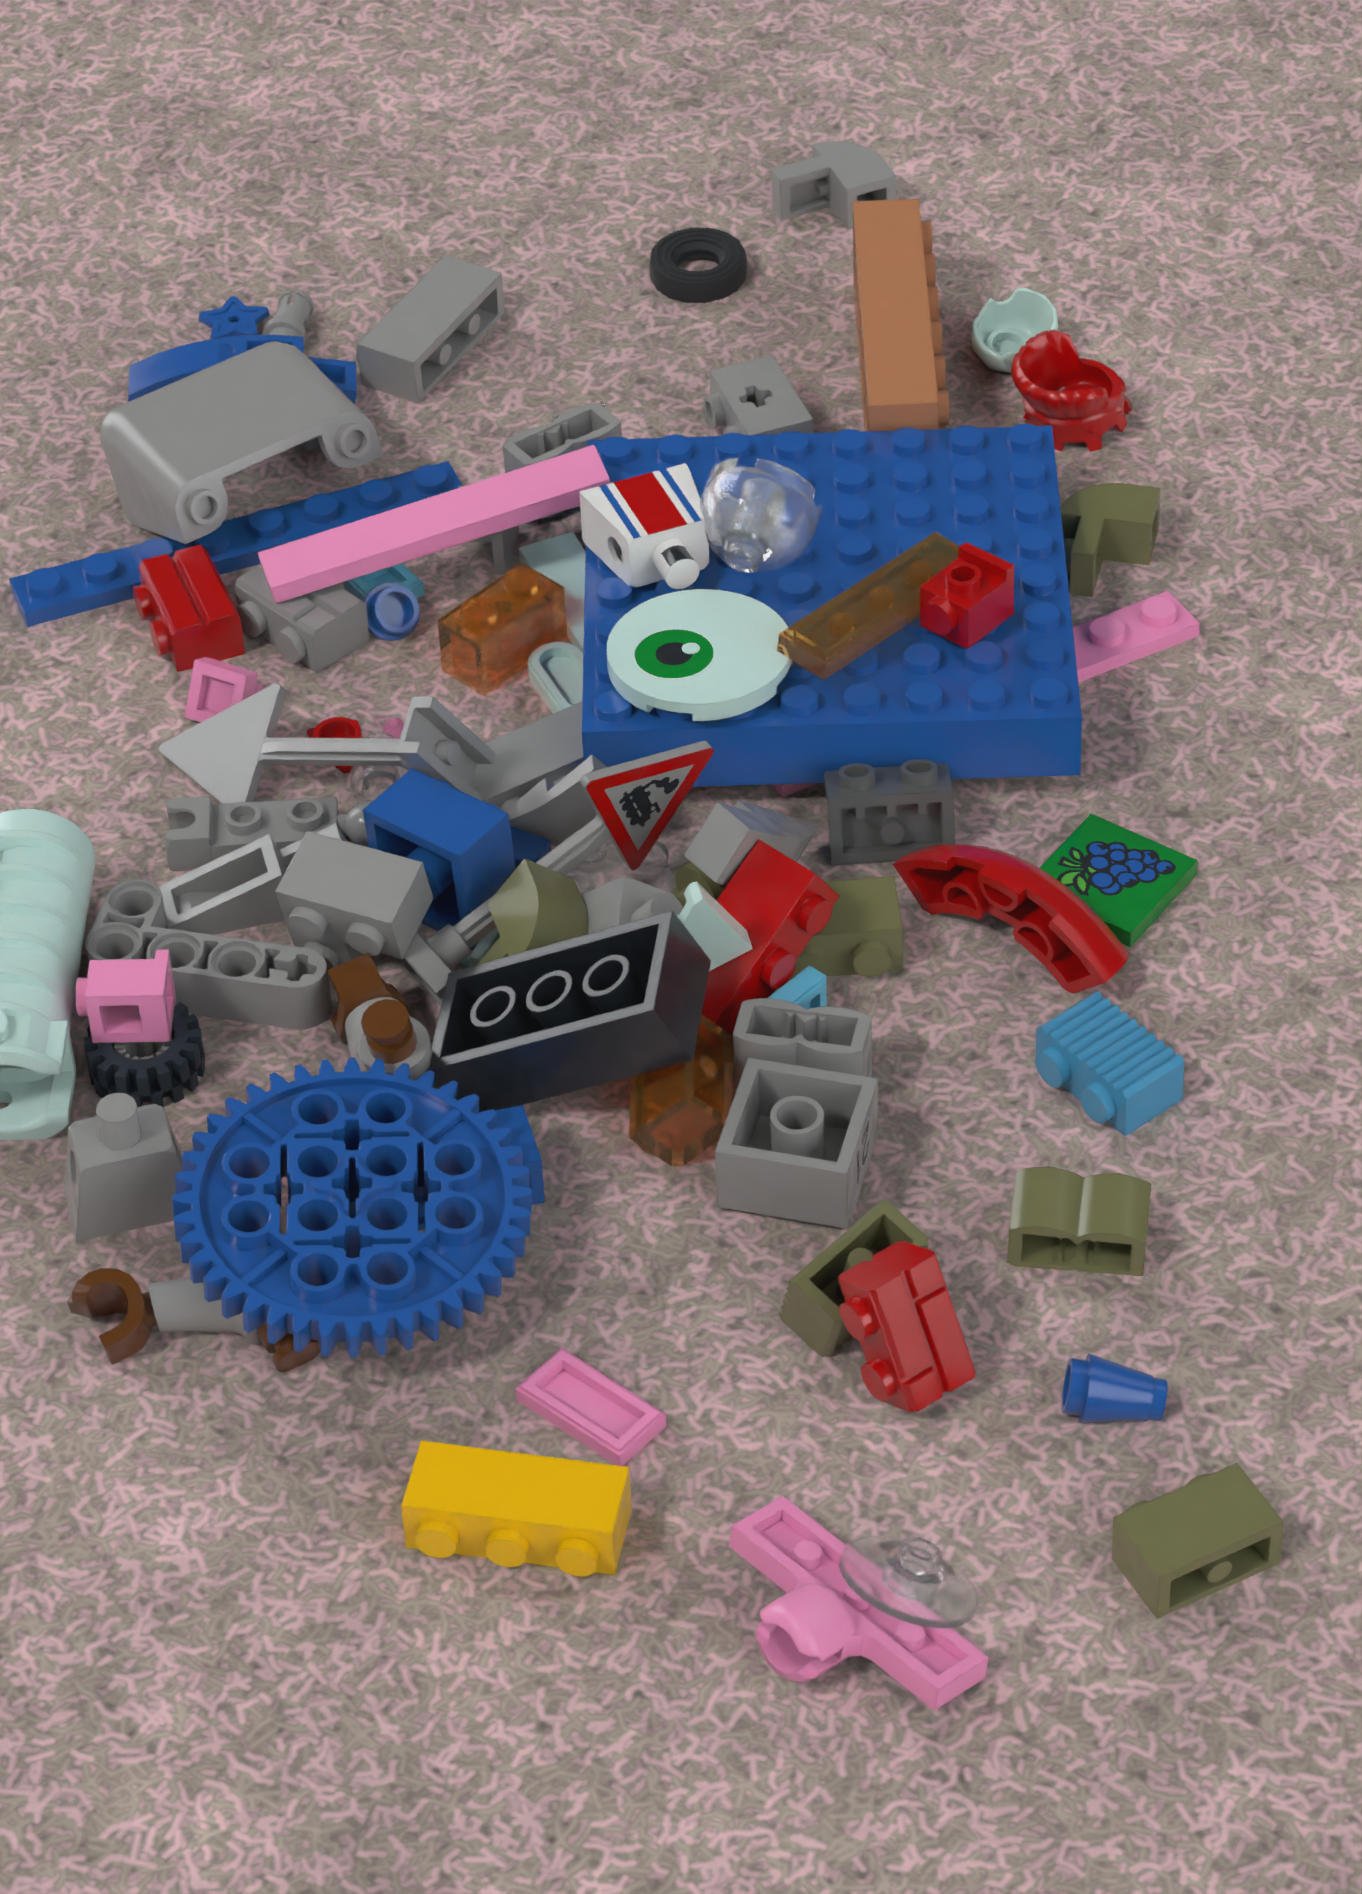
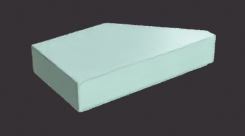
[676,881,753,971]

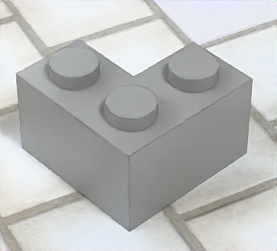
[275,831,433,970]

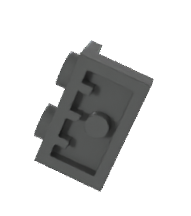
[824,759,955,866]

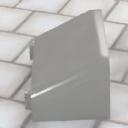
[100,341,384,544]

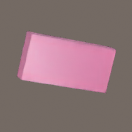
[515,1348,666,1466]

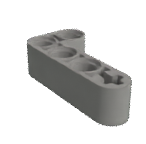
[85,879,332,1029]

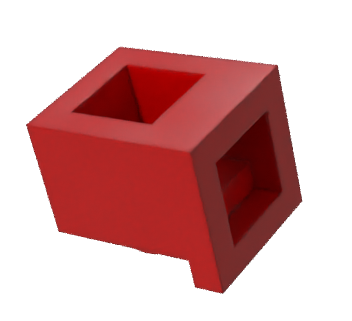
[920,542,1014,649]

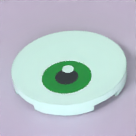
[606,589,792,721]

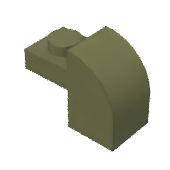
[1060,483,1161,597]
[477,858,588,965]

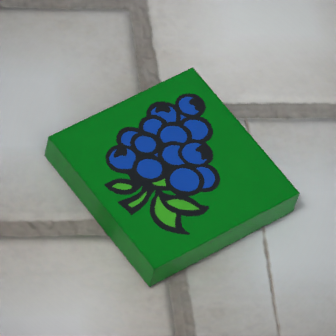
[1039,814,1198,947]

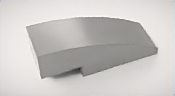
[684,800,818,886]
[158,823,347,935]

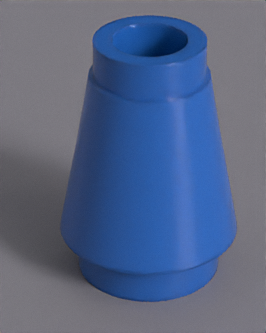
[1061,1353,1167,1423]

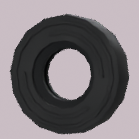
[649,228,747,303]

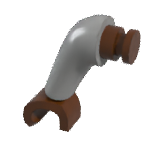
[327,953,432,1081]
[67,1268,320,1372]

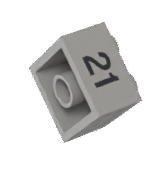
[715,1057,879,1229]

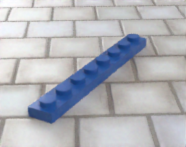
[9,461,462,627]

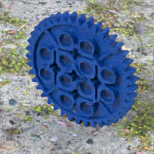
[172,1058,532,1358]

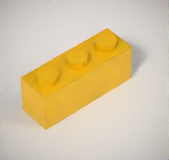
[401,1440,632,1577]

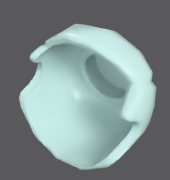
[971,287,1058,373]

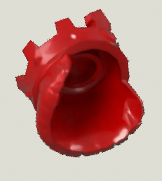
[1011,329,1133,452]

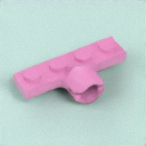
[729,1496,989,1711]

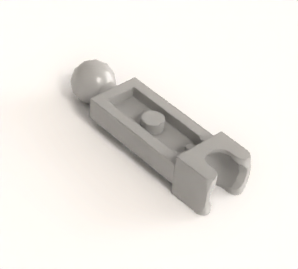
[165,796,372,871]

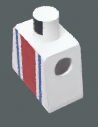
[579,463,709,589]

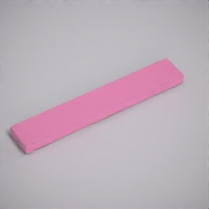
[258,445,611,604]

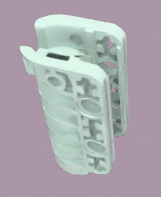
[0,809,96,1140]

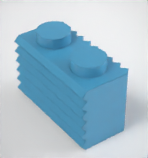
[1035,991,1185,1136]

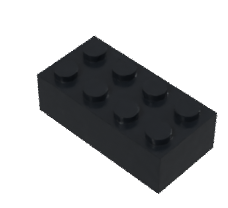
[426,910,711,1113]

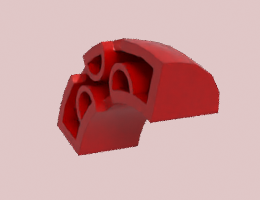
[893,844,1130,994]

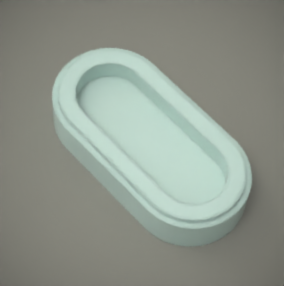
[528,642,583,714]

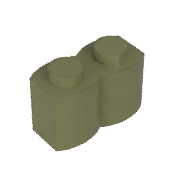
[1007,1166,1151,1276]

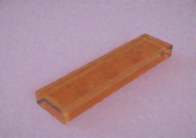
[777,532,960,680]

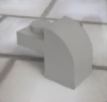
[771,141,896,230]

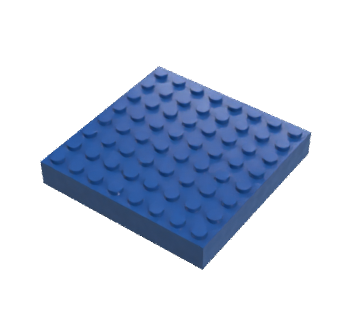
[582,424,1082,787]

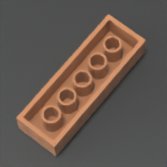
[852,199,949,431]

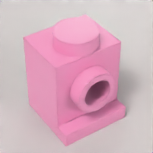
[76,950,176,1043]

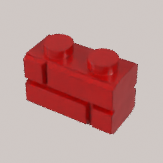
[133,544,245,672]
[838,1241,976,1412]

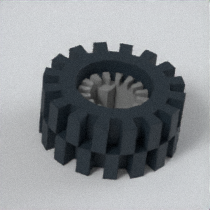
[84,1002,206,1108]

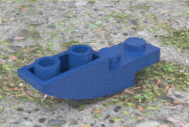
[128,335,357,404]

